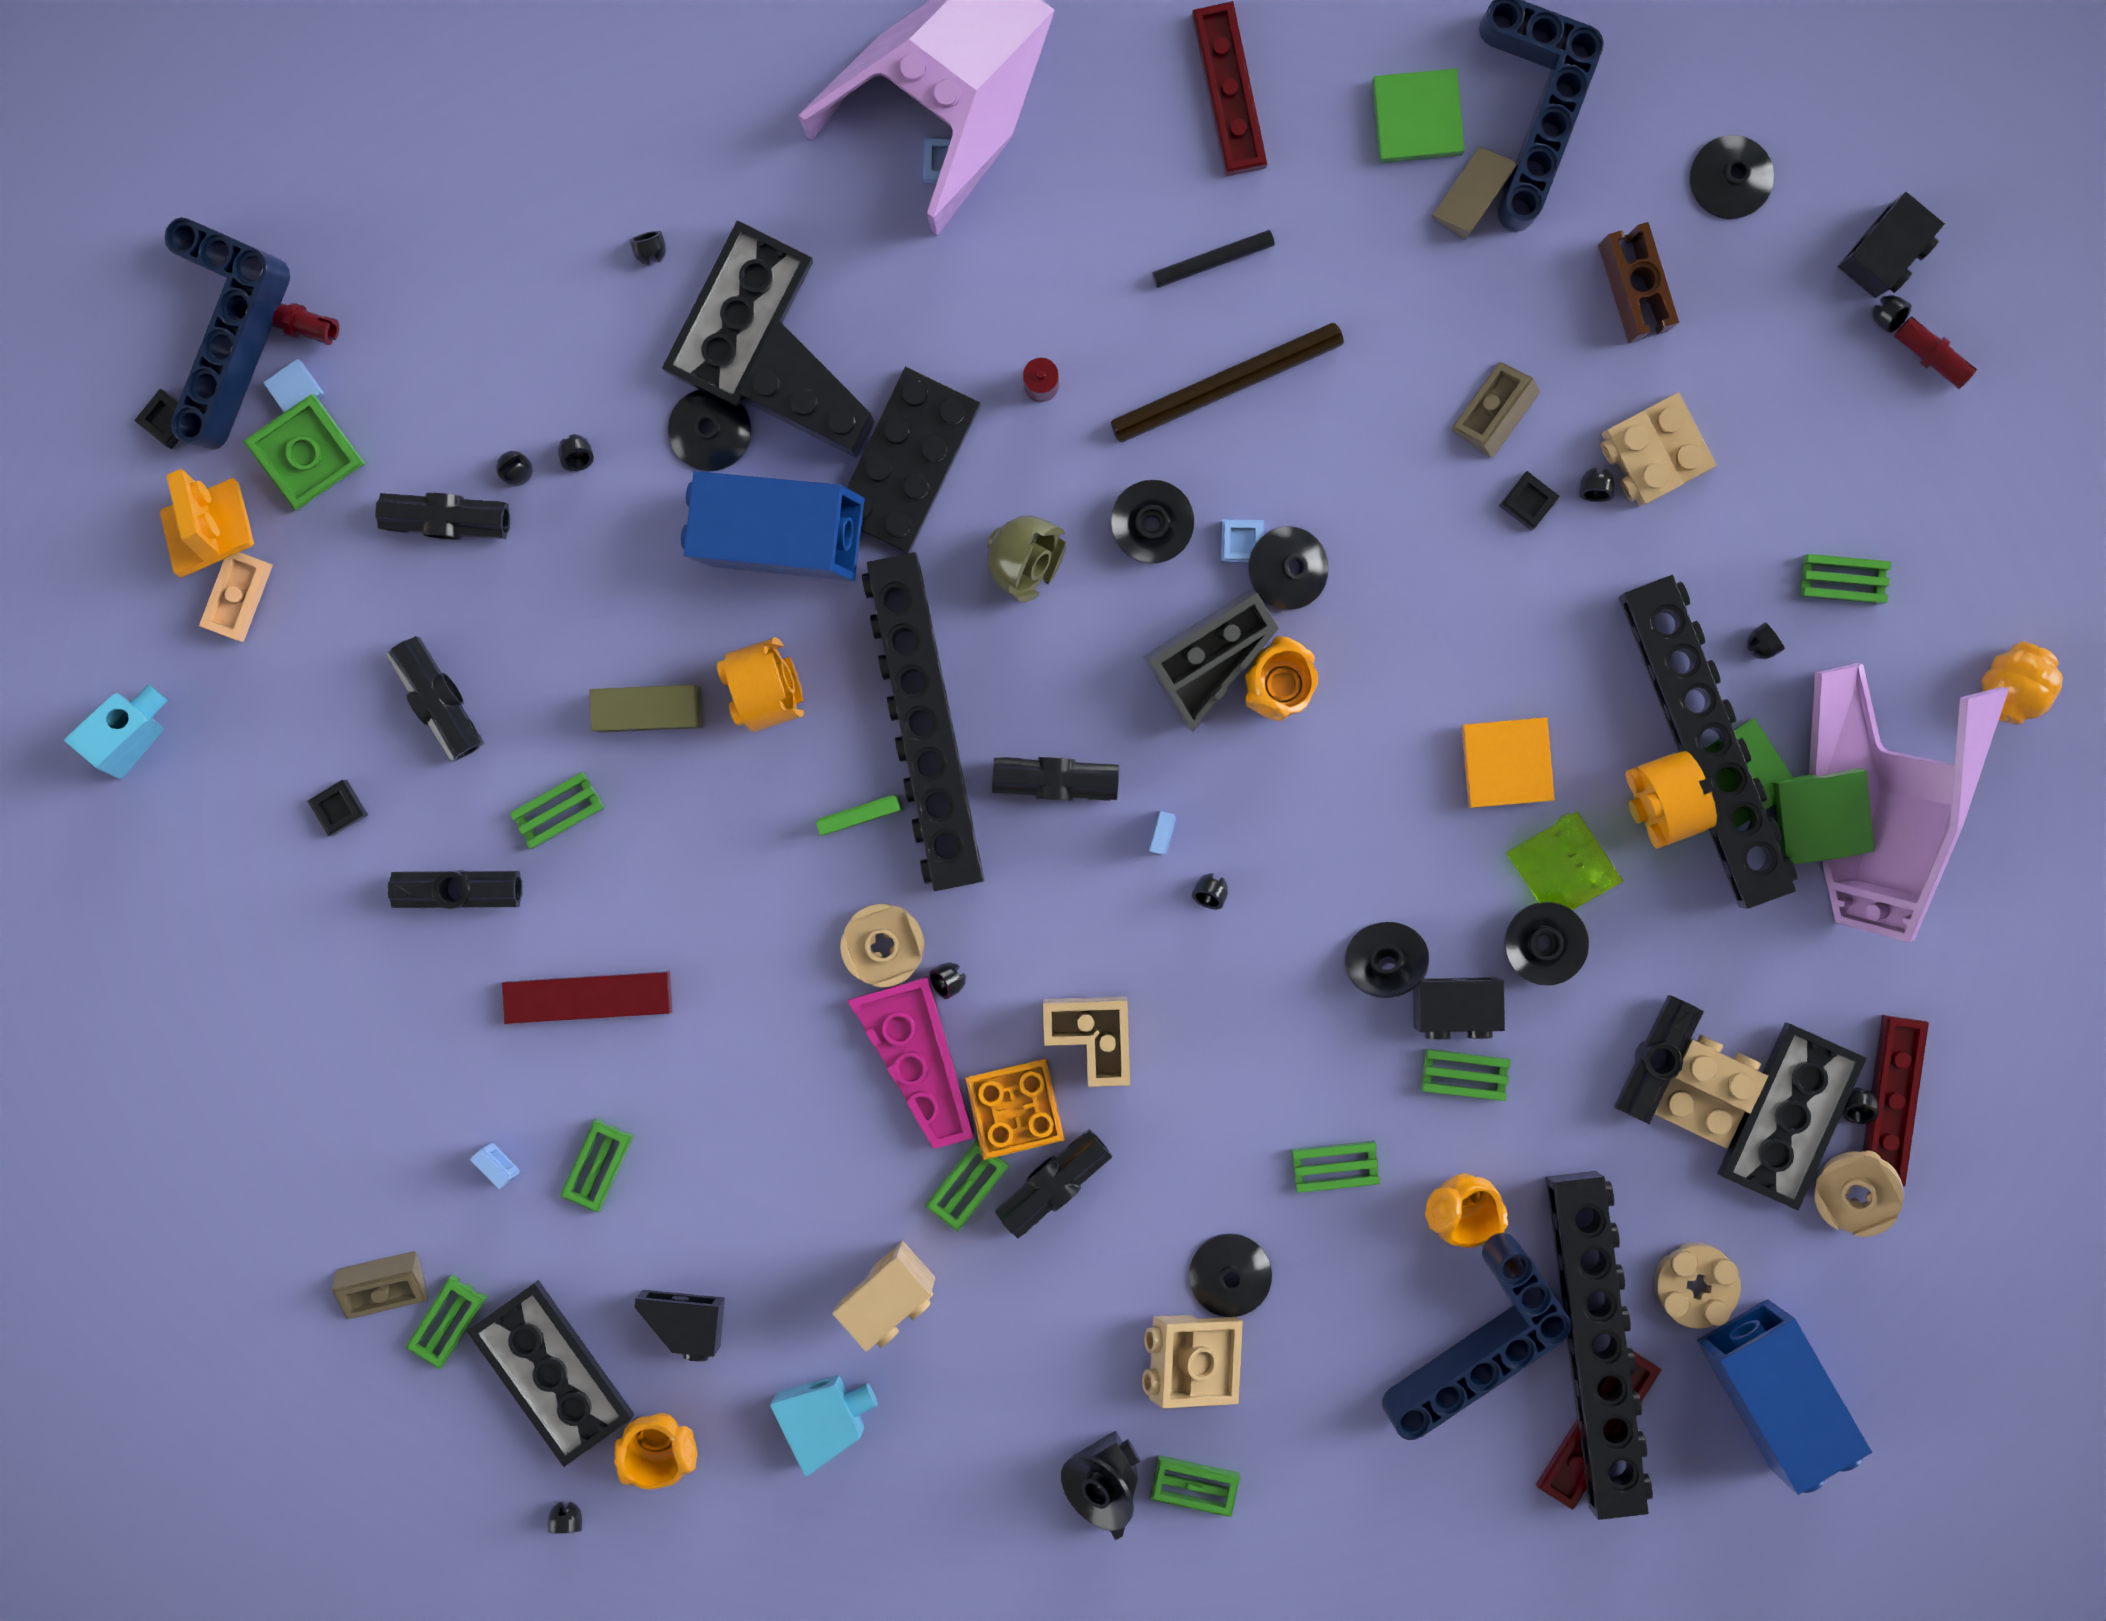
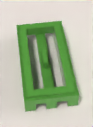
[1799,554,1891,604]
[510,772,605,849]
[816,795,903,836]
[1421,1048,1511,1101]
[560,1119,634,1213]
[925,1139,1009,1232]
[1292,1141,1380,1193]
[405,1275,488,1370]
[1150,1455,1240,1518]

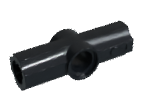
[375,493,510,540]
[385,636,484,762]
[992,757,1119,801]
[388,870,523,909]
[1614,995,1704,1124]
[995,1128,1113,1239]

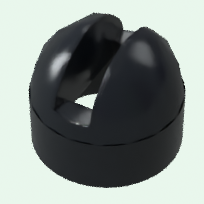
[630,231,666,265]
[1872,295,1912,333]
[558,434,594,471]
[496,451,532,486]
[1580,468,1615,502]
[1747,622,1785,659]
[1192,873,1228,910]
[929,962,966,999]
[1843,1087,1878,1124]
[548,1502,582,1533]

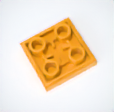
[1461,717,1555,808]
[964,1059,1065,1160]

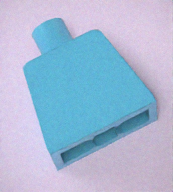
[64,684,168,779]
[770,1375,878,1477]

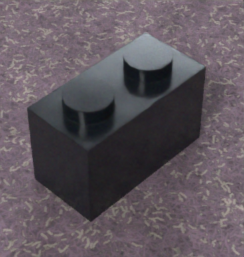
[1837,192,1945,298]
[1413,977,1505,1039]

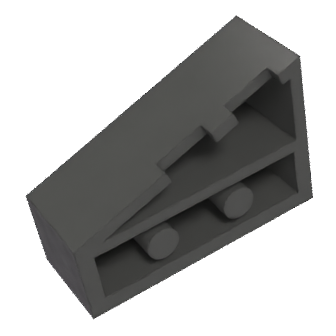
[1143,590,1279,732]

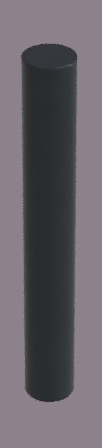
[1152,230,1275,288]

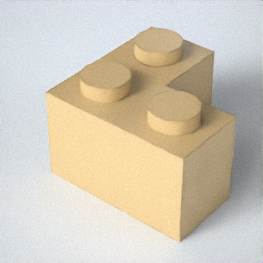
[1043,996,1130,1087]
[832,1241,936,1352]

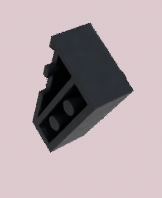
[739,318,875,458]

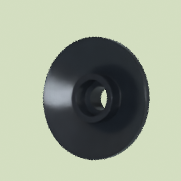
[1690,135,1774,219]
[668,390,751,471]
[1111,480,1194,564]
[1248,526,1329,610]
[1504,902,1589,986]
[1345,922,1429,998]
[1189,1233,1272,1317]
[1061,1454,1134,1531]

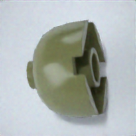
[987,516,1066,603]

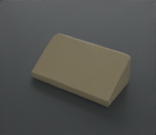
[1432,147,1517,240]
[1452,362,1539,458]
[332,1251,428,1320]

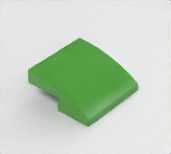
[1773,768,1874,864]

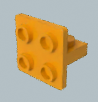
[160,468,254,578]

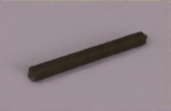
[1111,323,1344,443]

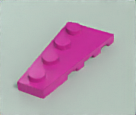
[847,976,974,1149]

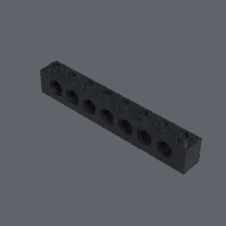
[861,552,985,892]
[1619,574,1798,909]
[1546,1171,1653,1520]

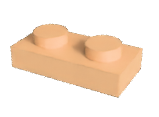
[199,552,273,642]

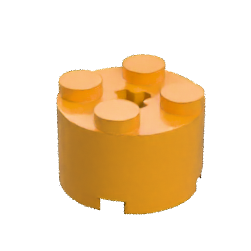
[717,637,804,732]
[1625,751,1717,849]

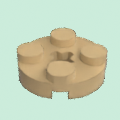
[840,903,925,987]
[1814,1150,1904,1237]
[1653,1242,1741,1329]

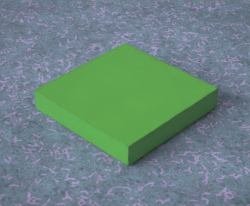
[1372,68,1465,163]
[243,394,366,511]
[1704,718,1793,829]

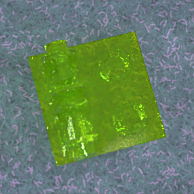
[1506,811,1624,910]

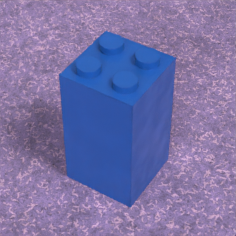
[681,471,865,581]
[1696,1299,1873,1495]

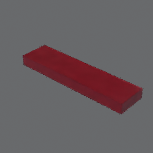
[1192,1,1268,177]
[502,971,672,1024]
[1863,1015,1929,1187]
[1535,1347,1662,1510]

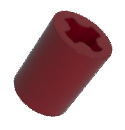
[1023,357,1059,402]

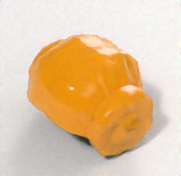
[1245,636,1318,721]
[1981,641,2063,725]
[1424,1173,1508,1248]
[614,1412,698,1489]

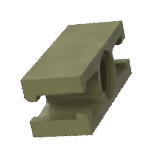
[589,685,703,732]

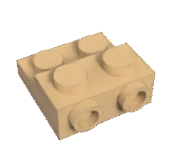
[1600,392,1717,506]
[1655,1035,1768,1149]
[1142,1315,1243,1408]

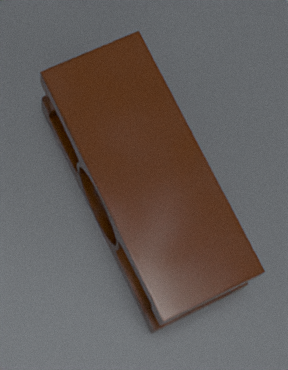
[1598,222,1680,344]

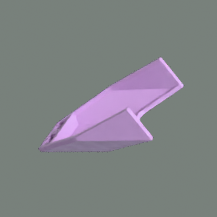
[798,0,1055,236]
[1809,663,2009,943]

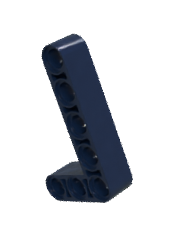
[1479,0,1604,232]
[164,217,290,450]
[1382,1233,1572,1440]

